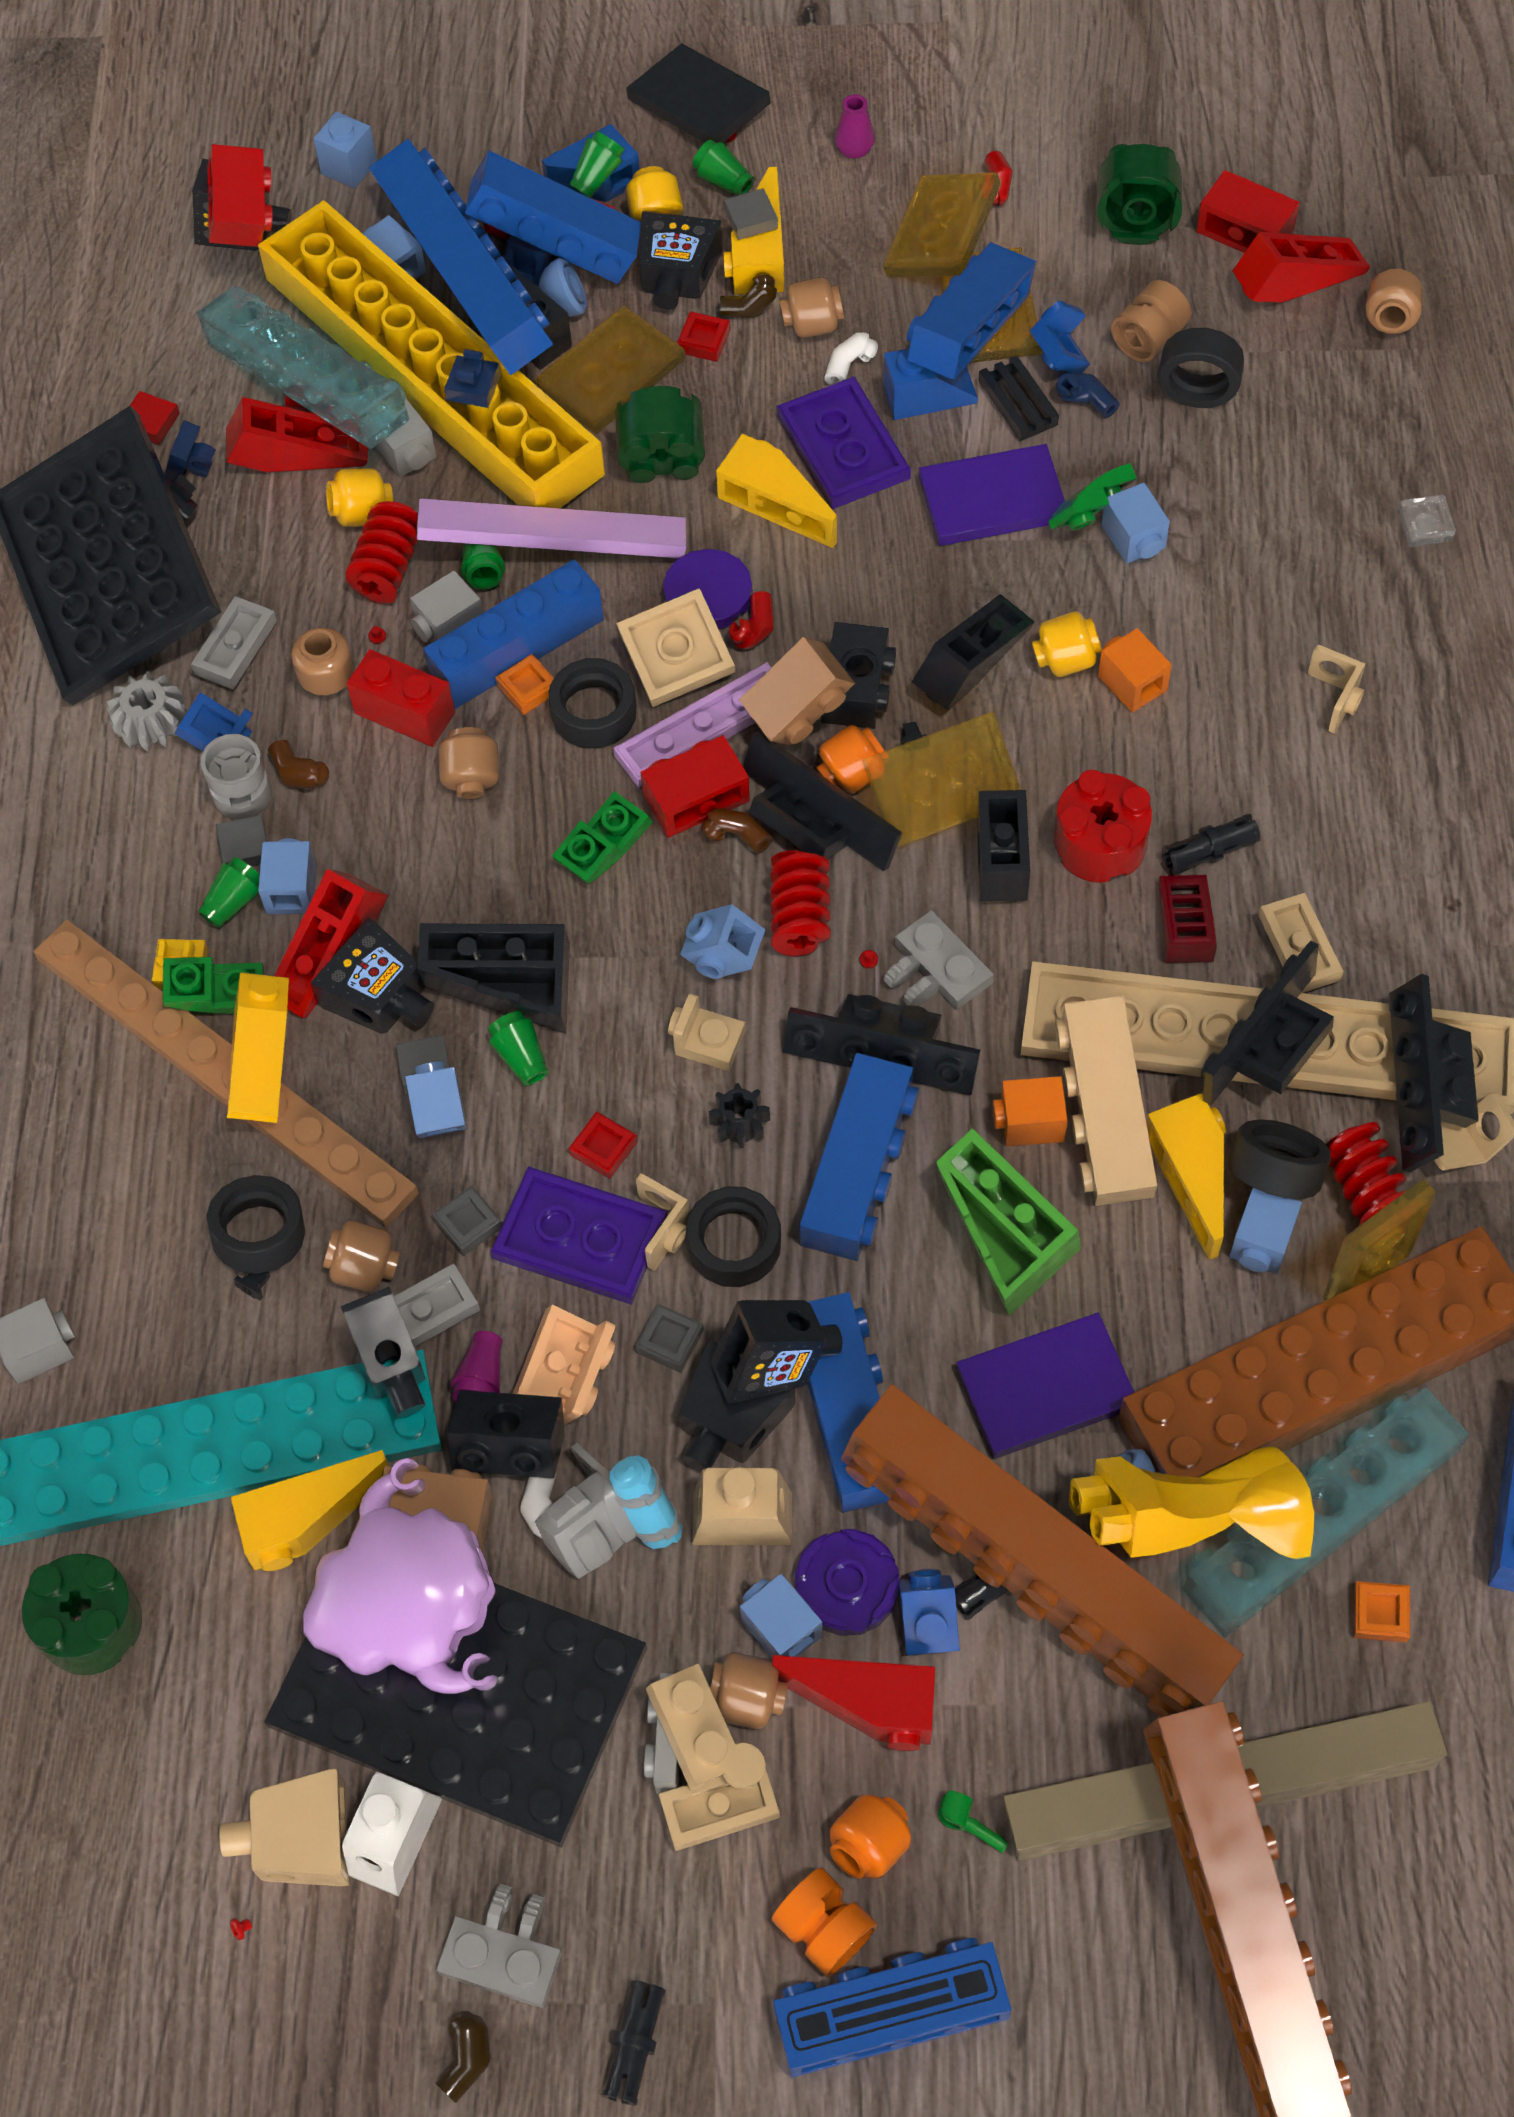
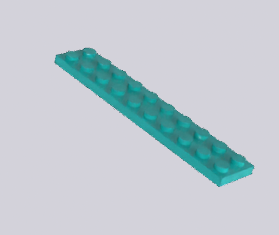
[0,1349,443,1546]

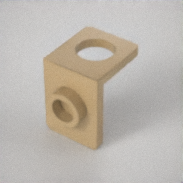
[1308,645,1365,734]
[1434,1093,1514,1170]
[636,1173,690,1271]

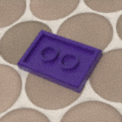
[776,376,911,509]
[918,444,1065,546]
[491,1166,667,1305]
[956,1312,1134,1459]

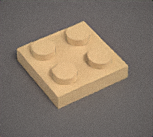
[616,588,736,707]

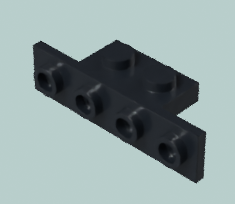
[743,731,903,871]
[1201,940,1334,1105]
[1389,974,1479,1173]
[783,994,980,1095]

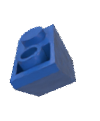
[542,124,640,202]

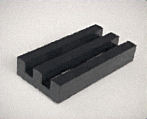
[978,355,1059,441]

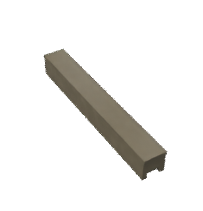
[1003,1701,1448,1862]

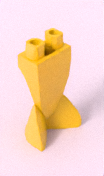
[1069,1446,1314,1559]

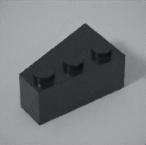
[417,923,570,1034]

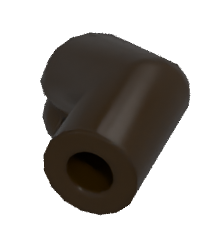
[720,273,777,318]
[435,2011,491,2103]

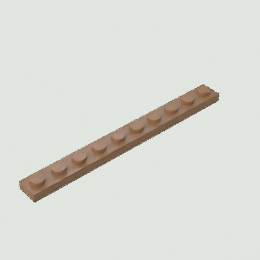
[33,919,419,1229]

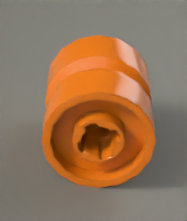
[772,1867,878,1978]

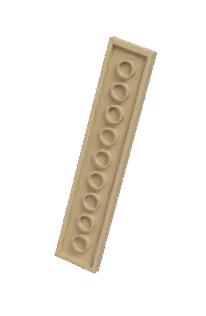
[1021,961,1514,1114]

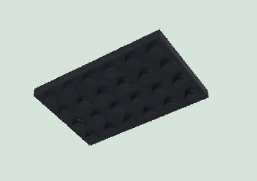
[0,406,221,706]
[265,1583,647,1848]

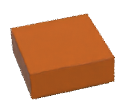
[495,654,554,715]
[1353,1581,1410,1643]

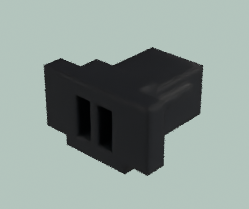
[900,722,928,752]
[234,1271,270,1301]

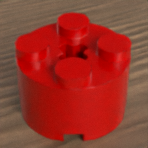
[1053,769,1152,883]

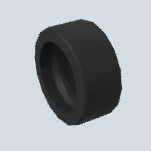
[1158,327,1244,408]
[548,658,637,748]
[1229,1119,1331,1199]
[206,1175,306,1274]
[686,1186,781,1287]

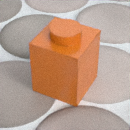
[1098,628,1172,713]
[992,1076,1067,1146]

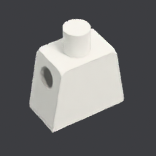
[342,1771,442,1897]

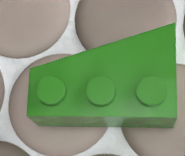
[936,1128,1082,1316]

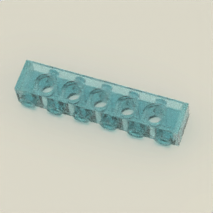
[196,285,410,449]
[1183,1387,1469,1638]

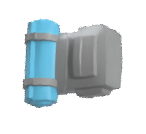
[535,1442,683,1579]

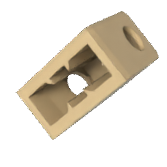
[692,1467,792,1545]
[219,1769,349,1886]

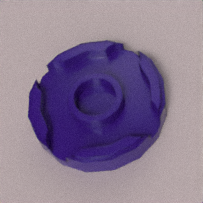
[663,549,753,629]
[795,1529,900,1636]

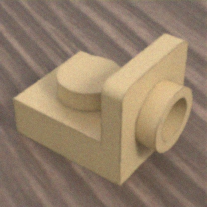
[668,993,746,1072]

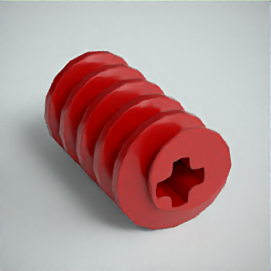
[345,501,418,604]
[771,850,831,957]
[1326,1122,1416,1237]

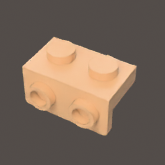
[512,1305,616,1425]

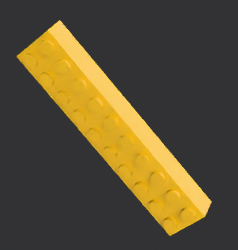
[258,200,605,509]

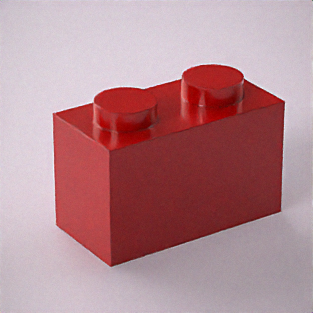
[207,144,272,247]
[1196,170,1300,253]
[346,649,455,747]
[640,735,750,838]

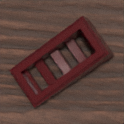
[1158,875,1217,963]

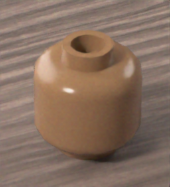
[1366,269,1423,334]
[780,277,844,338]
[291,627,354,696]
[438,727,500,799]
[322,1221,400,1293]
[709,1652,788,1730]

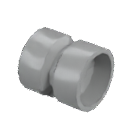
[200,734,272,819]

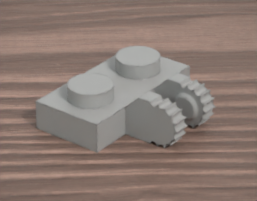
[883,910,994,1010]
[436,1884,562,2009]

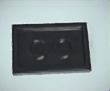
[626,43,771,143]

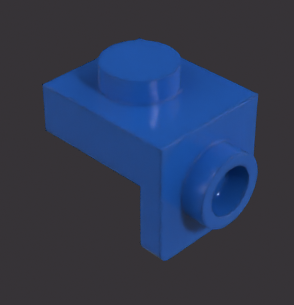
[1030,300,1090,374]
[174,692,253,751]
[899,1569,960,1655]

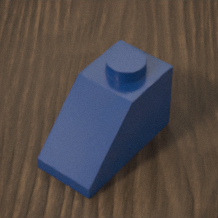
[883,348,978,420]

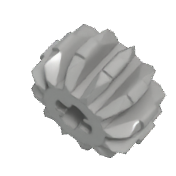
[107,671,187,752]

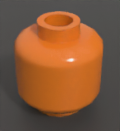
[816,725,888,794]
[830,1795,911,1879]

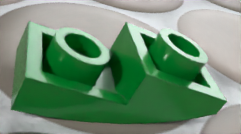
[1048,463,1137,531]
[552,791,653,884]
[163,957,264,1014]

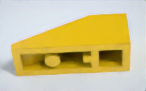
[723,167,785,295]
[716,434,837,548]
[227,973,289,1123]
[1146,1093,1226,1260]
[231,1450,390,1571]

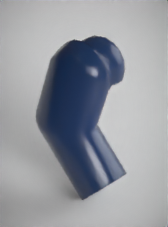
[1056,372,1120,418]

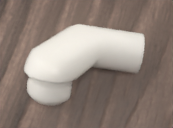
[520,1473,557,1538]

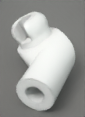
[824,332,878,385]

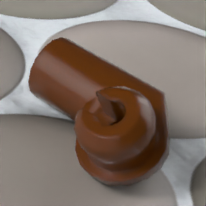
[268,740,329,789]
[701,808,773,854]

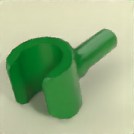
[938,1790,1009,1853]

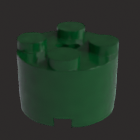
[1097,144,1182,245]
[615,386,705,483]
[22,1553,142,1675]

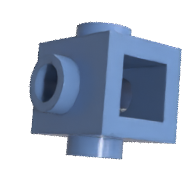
[680,904,765,979]

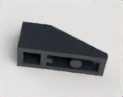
[912,594,1035,710]

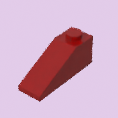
[1232,232,1370,302]
[226,396,368,472]
[274,869,389,1018]
[772,1655,935,1751]

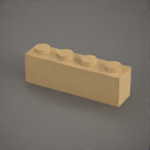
[1055,995,1157,1206]

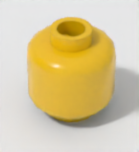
[625,166,684,222]
[326,468,393,527]
[1032,611,1102,677]

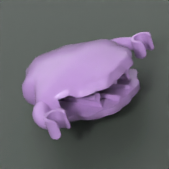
[303,1458,498,1694]

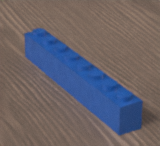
[369,138,553,375]

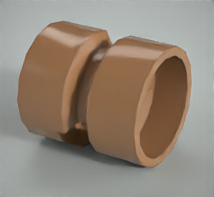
[1111,280,1192,363]

